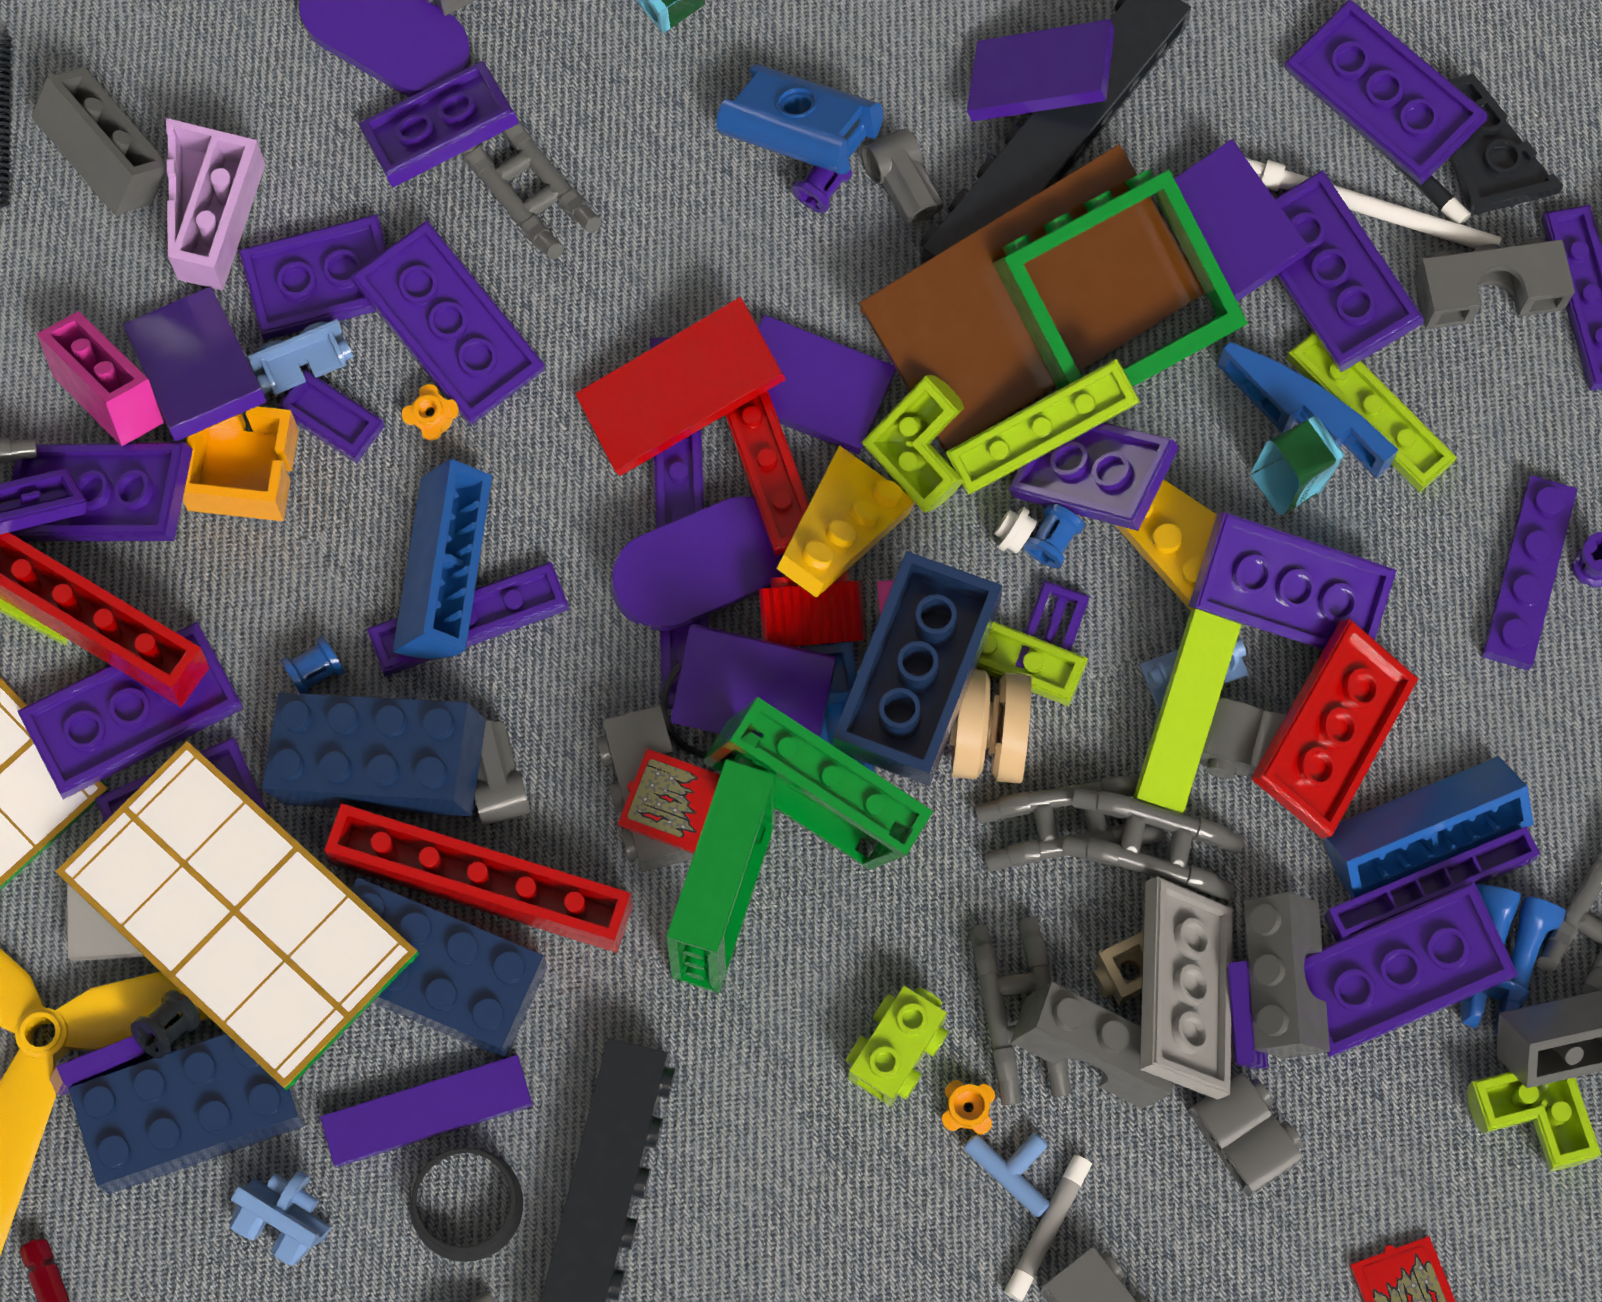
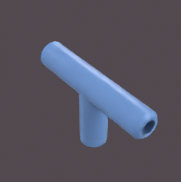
[964,1133,1050,1217]

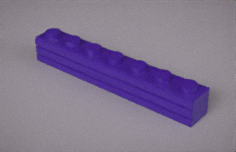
[1324,826,1540,942]

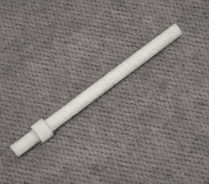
[1245,157,1501,249]

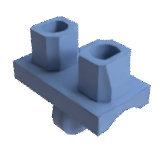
[229,1171,332,1266]

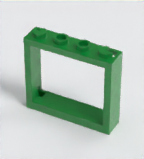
[993,169,1248,390]
[702,697,933,870]
[666,758,776,994]

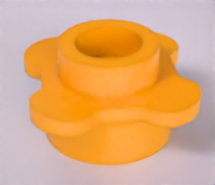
[402,384,459,441]
[941,1080,995,1135]

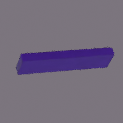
[1541,204,1602,391]
[367,562,569,677]
[320,1055,533,1168]

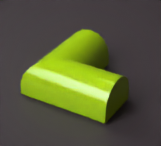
[861,375,964,513]
[1467,1071,1602,1171]

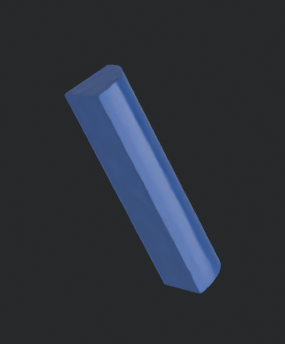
[393,458,492,659]
[1322,756,1534,899]

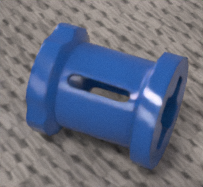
[1023,504,1085,568]
[280,635,345,694]

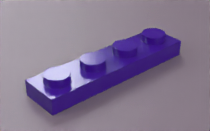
[1481,475,1578,671]

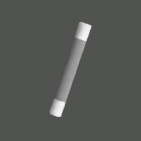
[1004,1154,1092,1302]

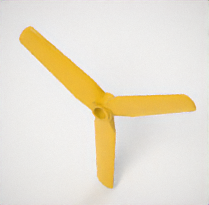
[0,948,209,1256]

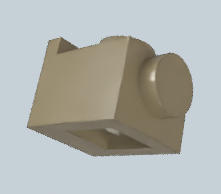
[1092,931,1144,1005]

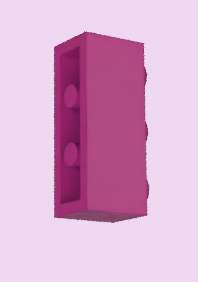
[37,311,164,446]

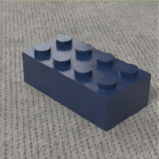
[833,551,1002,786]
[262,692,486,816]
[351,877,547,1059]
[68,1034,306,1194]

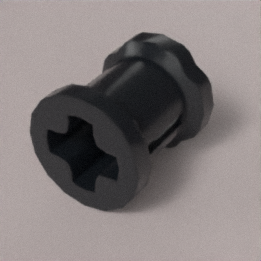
[131,990,200,1058]

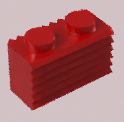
[759,571,867,646]

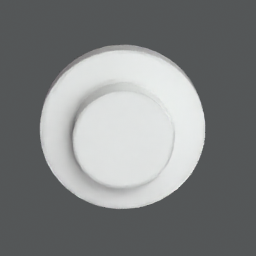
[994,507,1037,554]

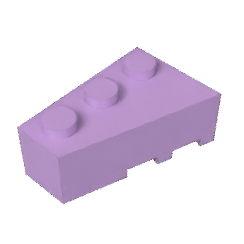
[166,118,265,291]

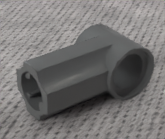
[861,128,943,226]
[475,720,531,826]

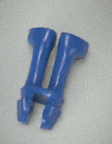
[1460,884,1566,1035]

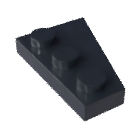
[1448,73,1563,216]

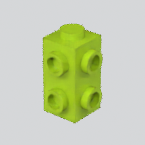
[845,986,949,1107]

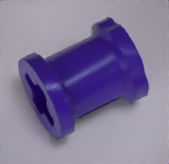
[792,165,853,214]
[1572,532,1602,588]

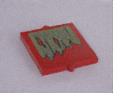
[617,748,720,854]
[1349,1236,1456,1302]

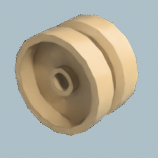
[949,669,1032,783]

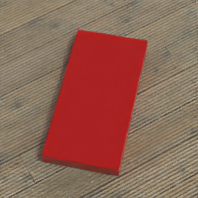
[575,296,786,476]
[1251,619,1418,838]

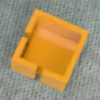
[182,406,299,521]

